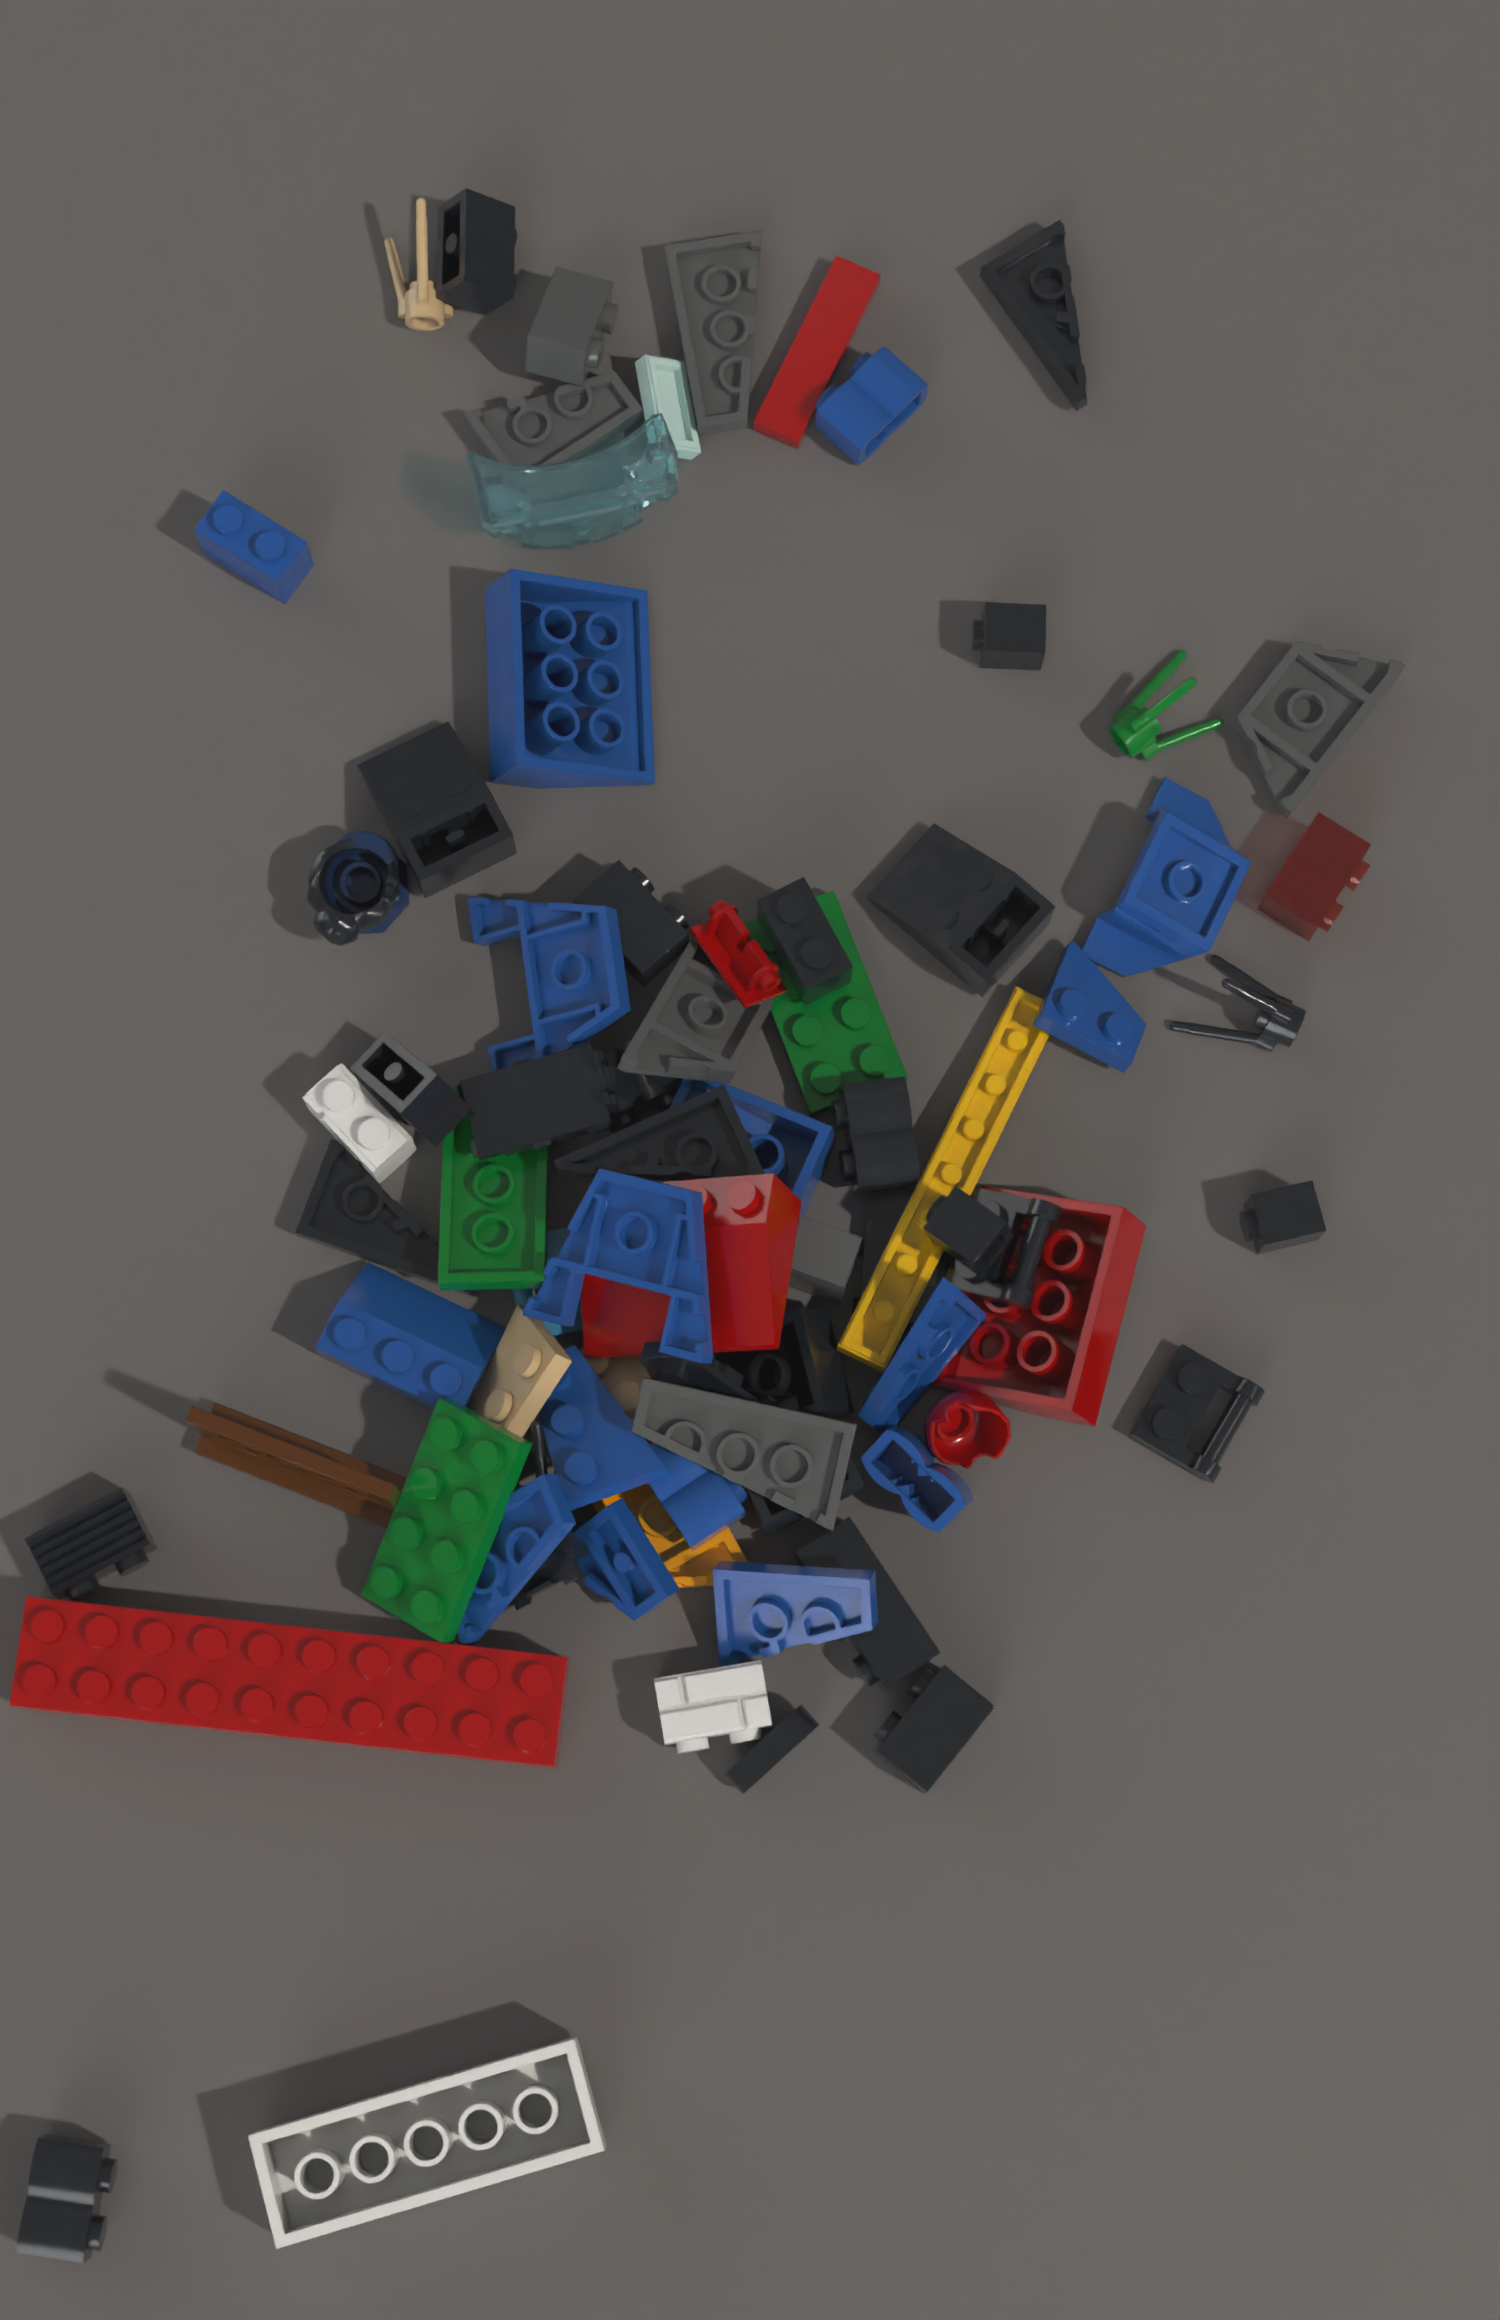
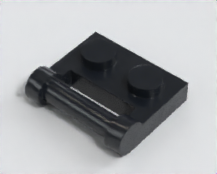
[945,1187,1061,1309]
[1129,1344,1265,1483]

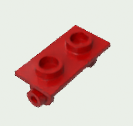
[689,900,787,1008]

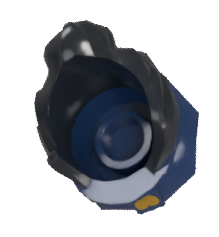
[307,831,409,946]

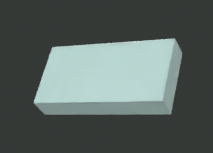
[635,355,701,460]

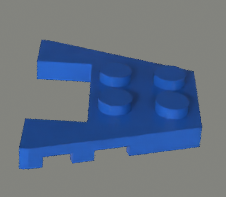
[468,897,631,1072]
[523,1169,713,1364]

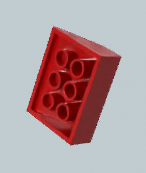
[581,1173,802,1359]
[931,1186,1146,1427]

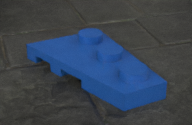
[539,1345,671,1510]

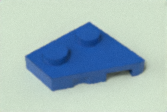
[1033,941,1147,1073]
[573,1498,680,1621]

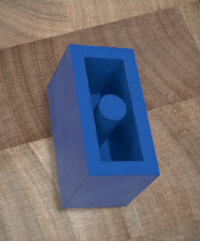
[194,490,314,604]

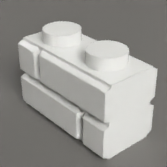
[302,1063,417,1183]
[654,1660,772,1754]

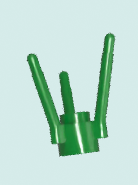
[1108,650,1224,761]

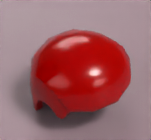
[923,1389,1011,1469]

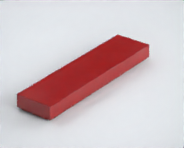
[753,256,881,449]

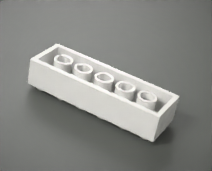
[248,2036,606,2249]

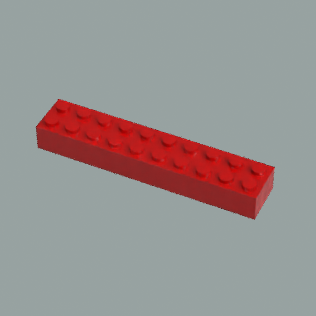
[9,1596,570,1769]

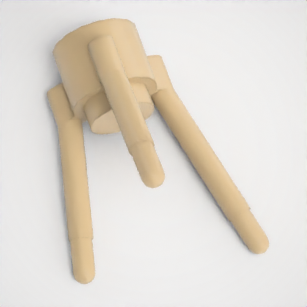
[384,197,453,331]

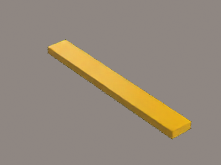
[836,986,1050,1373]

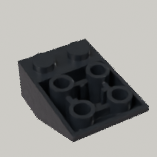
[357,721,517,898]
[866,823,1056,998]

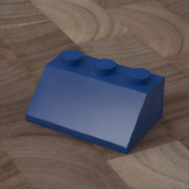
[315,1262,506,1411]

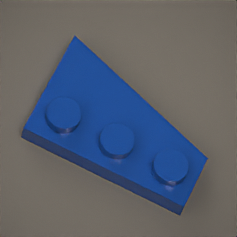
[858,1277,987,1434]
[457,1474,576,1646]
[712,1561,878,1667]

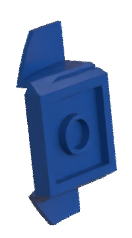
[1081,777,1252,977]

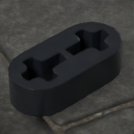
[725,1704,819,1794]

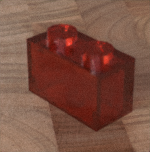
[1257,812,1371,941]

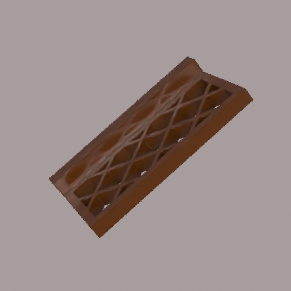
[185,1403,407,1529]

